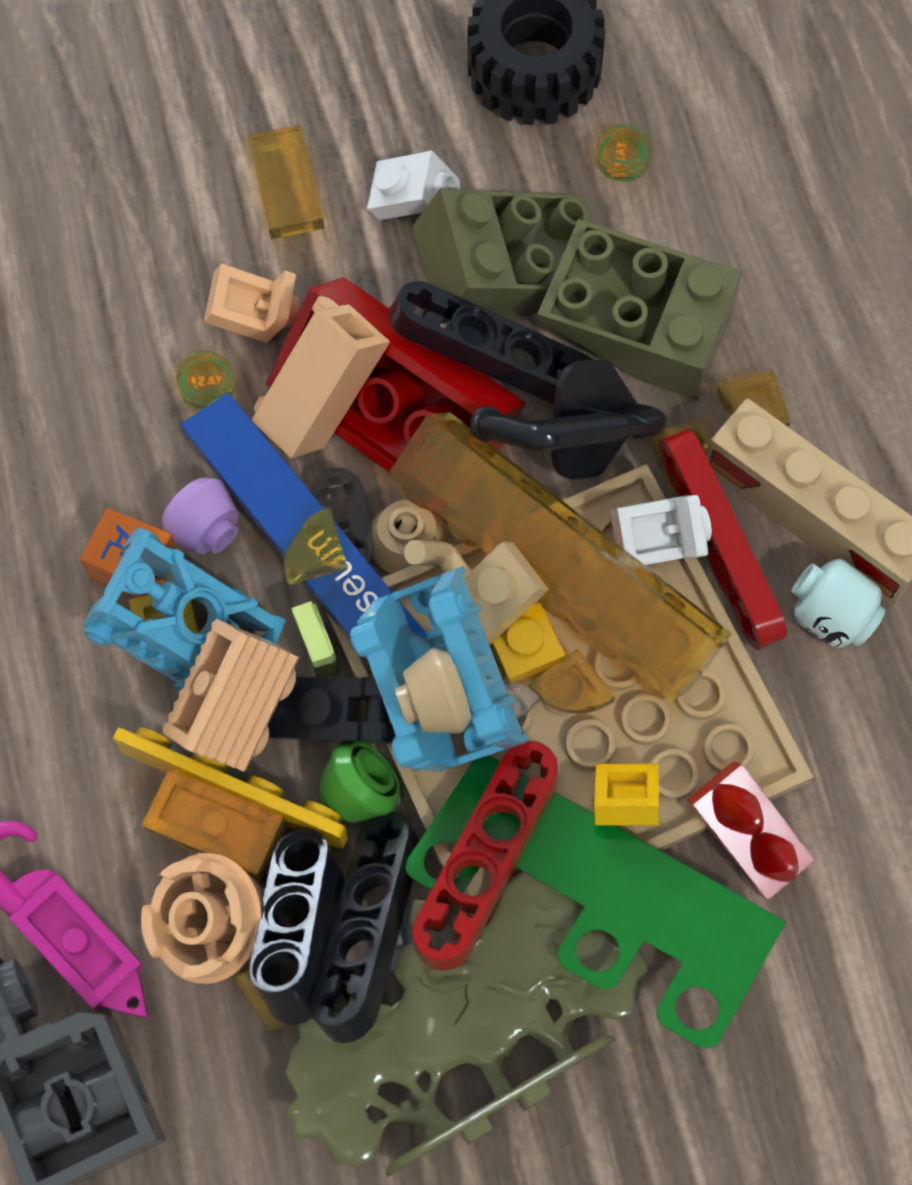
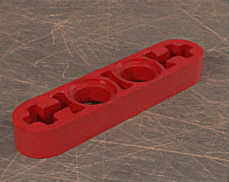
[658,429,787,650]
[412,741,558,971]

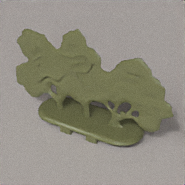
[285,871,651,1177]

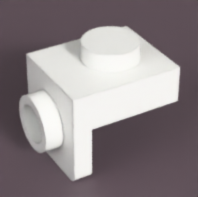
[367,151,460,220]
[610,495,712,569]

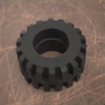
[467,0,606,125]

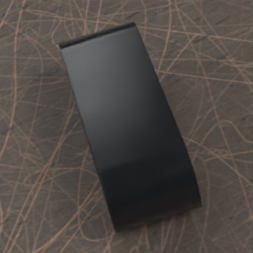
[250,828,344,1025]

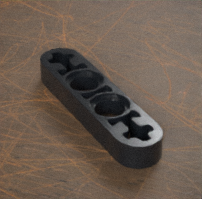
[389,281,594,404]
[310,812,419,1044]

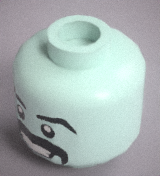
[791,559,886,648]

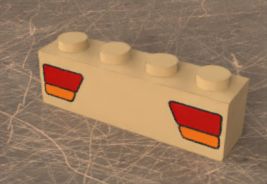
[707,398,912,607]

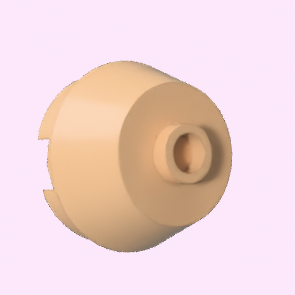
[141,853,265,984]

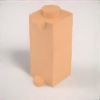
[252,296,390,459]

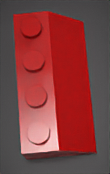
[266,277,526,513]

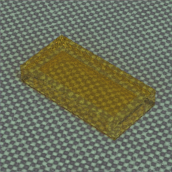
[248,125,325,239]
[142,769,285,878]

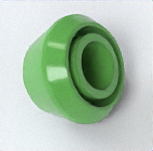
[319,742,400,823]

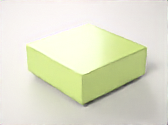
[291,601,338,677]

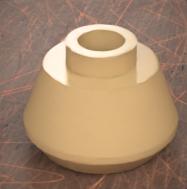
[367,500,448,574]
[394,648,472,733]

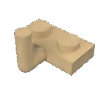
[404,540,549,652]

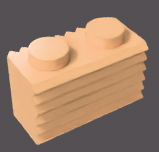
[163,619,300,772]

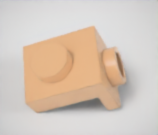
[204,263,299,343]

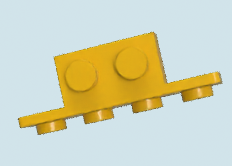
[112,727,348,882]

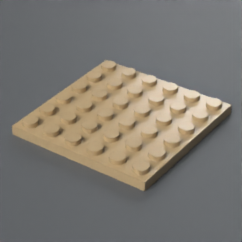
[323,464,814,925]

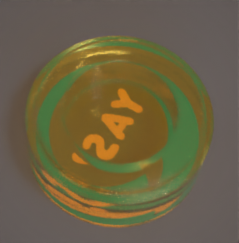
[595,124,652,182]
[176,351,236,411]

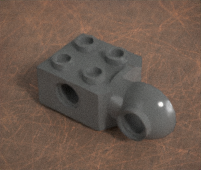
[0,956,167,1185]

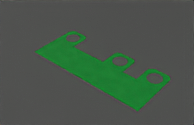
[406,755,787,1048]

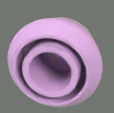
[162,478,239,554]

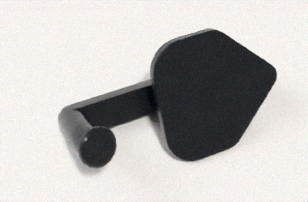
[470,359,667,480]

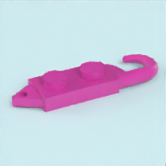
[0,820,149,1019]

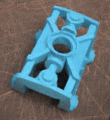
[83,528,286,694]
[350,566,529,772]

